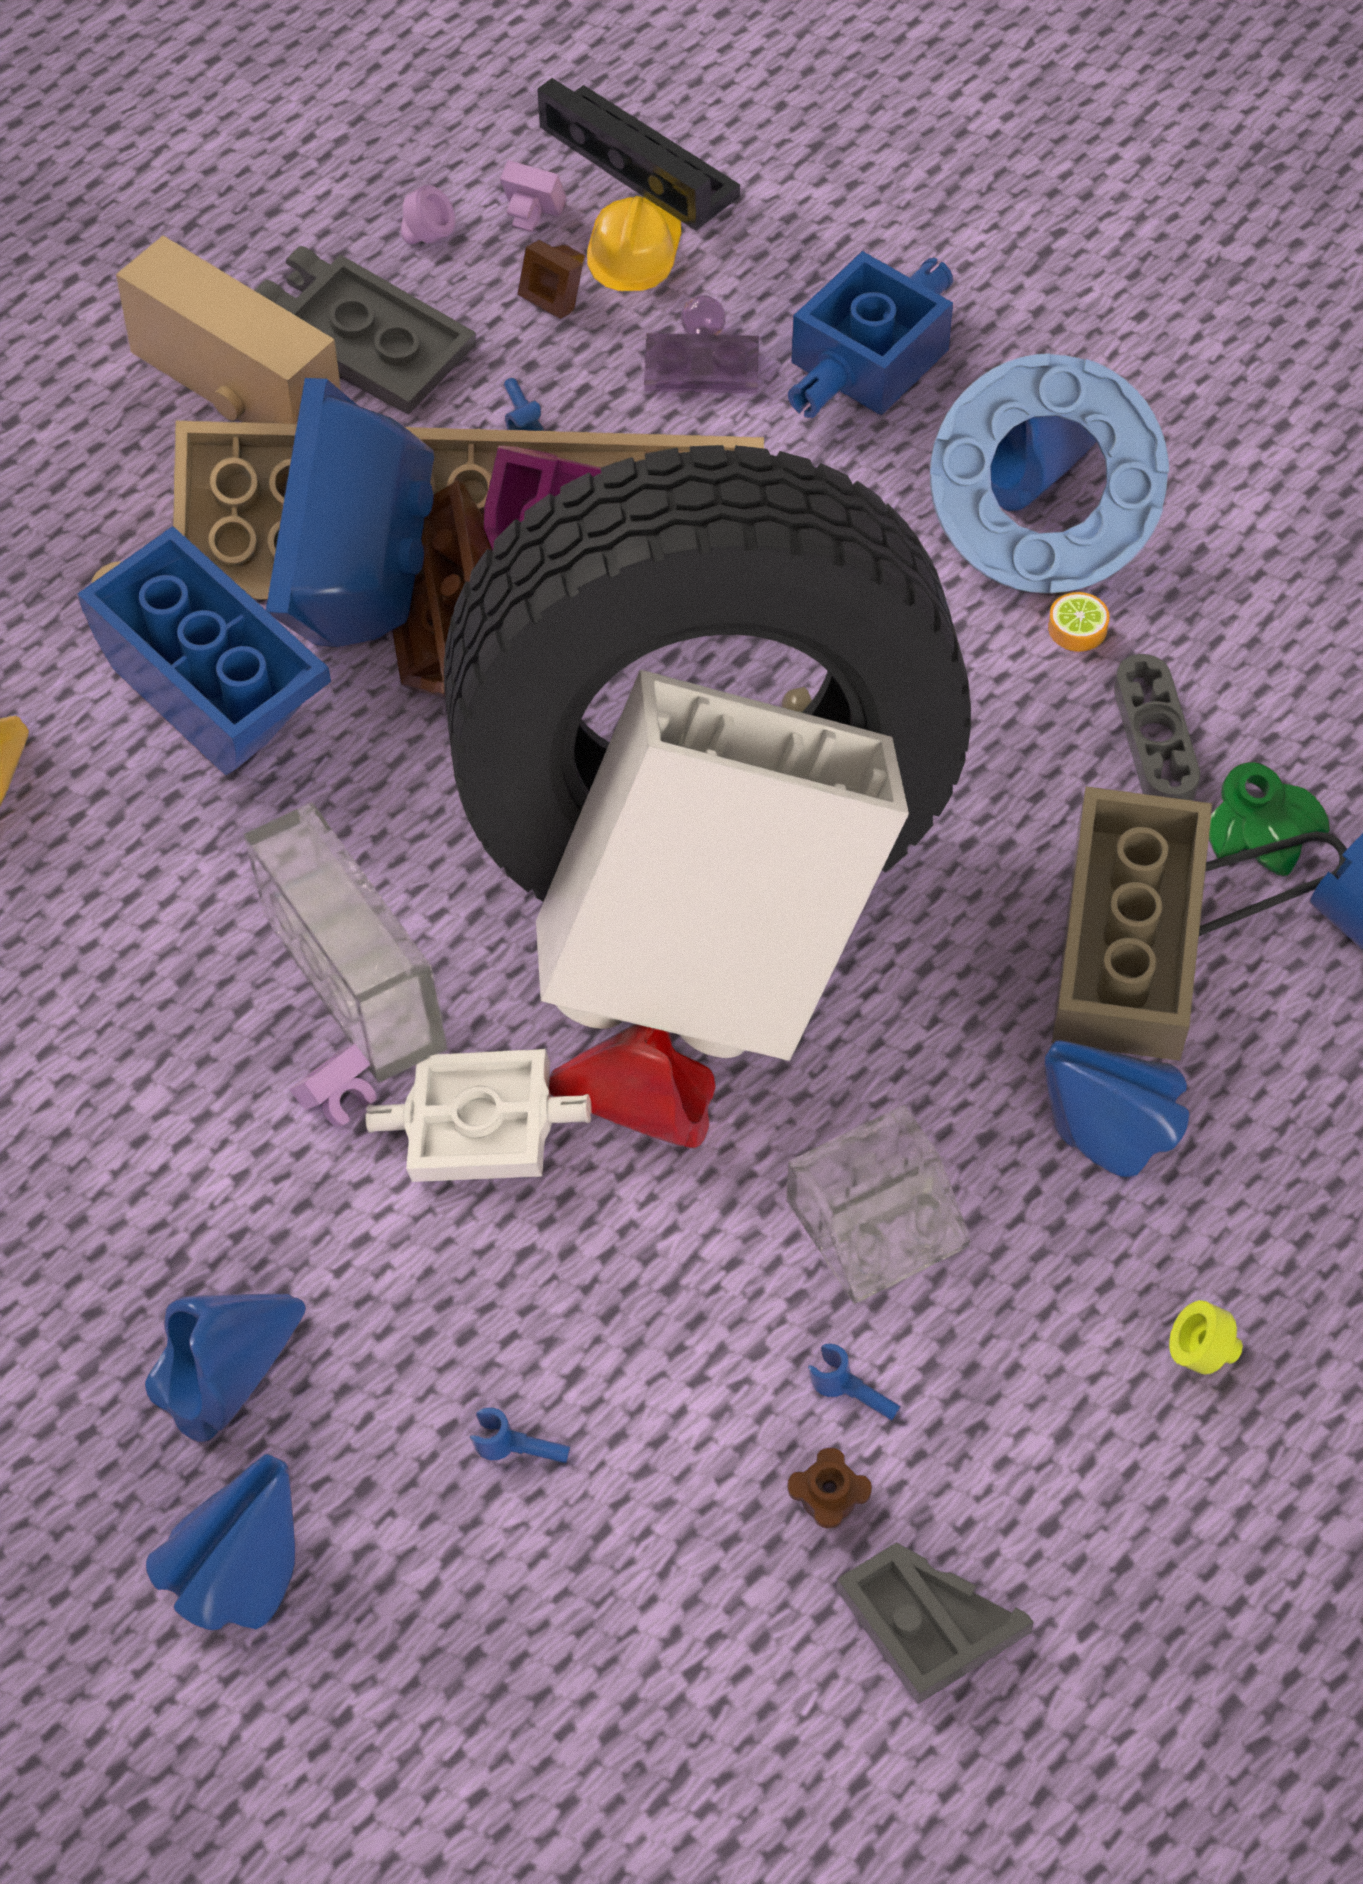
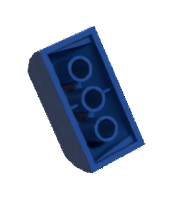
[266,378,434,647]
[77,526,331,775]

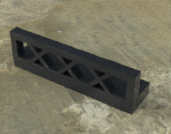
[537,78,740,230]

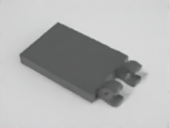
[254,246,476,415]

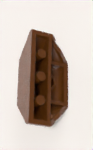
[392,480,493,698]

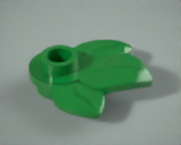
[1209,762,1330,877]

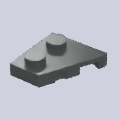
[836,1542,1034,1704]

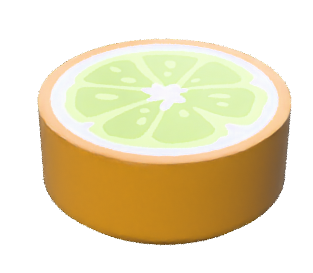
[1048,592,1110,652]

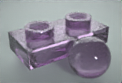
[644,295,759,394]

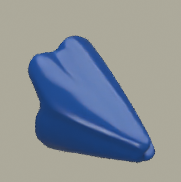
[990,416,1097,511]
[1044,1040,1190,1177]
[145,1294,306,1442]
[146,1454,295,1630]

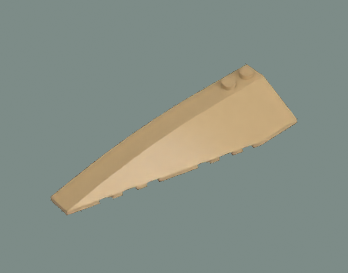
[173,421,764,600]

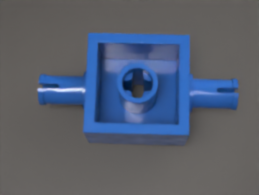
[788,251,953,418]

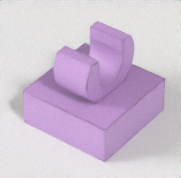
[500,160,567,232]
[289,1044,376,1127]

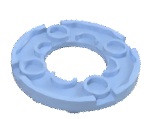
[930,353,1169,593]

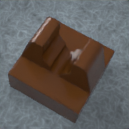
[517,240,585,319]

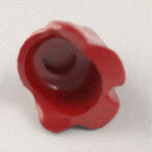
[548,1024,716,1148]

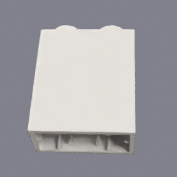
[536,669,909,1061]

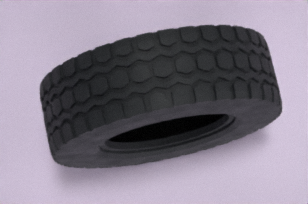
[444,445,971,902]

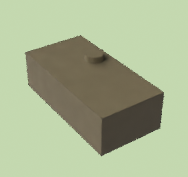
[1051,786,1212,1061]

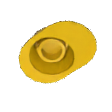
[587,196,681,291]

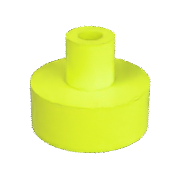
[1169,1300,1243,1375]

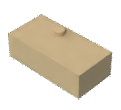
[116,235,341,424]

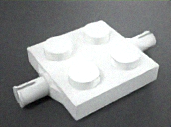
[366,1049,591,1182]

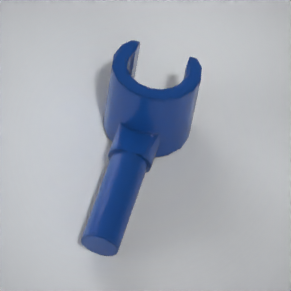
[504,378,544,431]
[808,1343,901,1421]
[470,1407,570,1463]

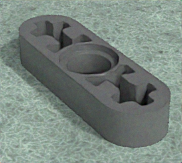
[1114,654,1200,801]

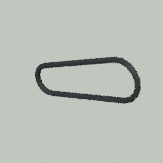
[1199,831,1347,936]

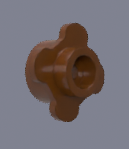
[787,1448,872,1528]

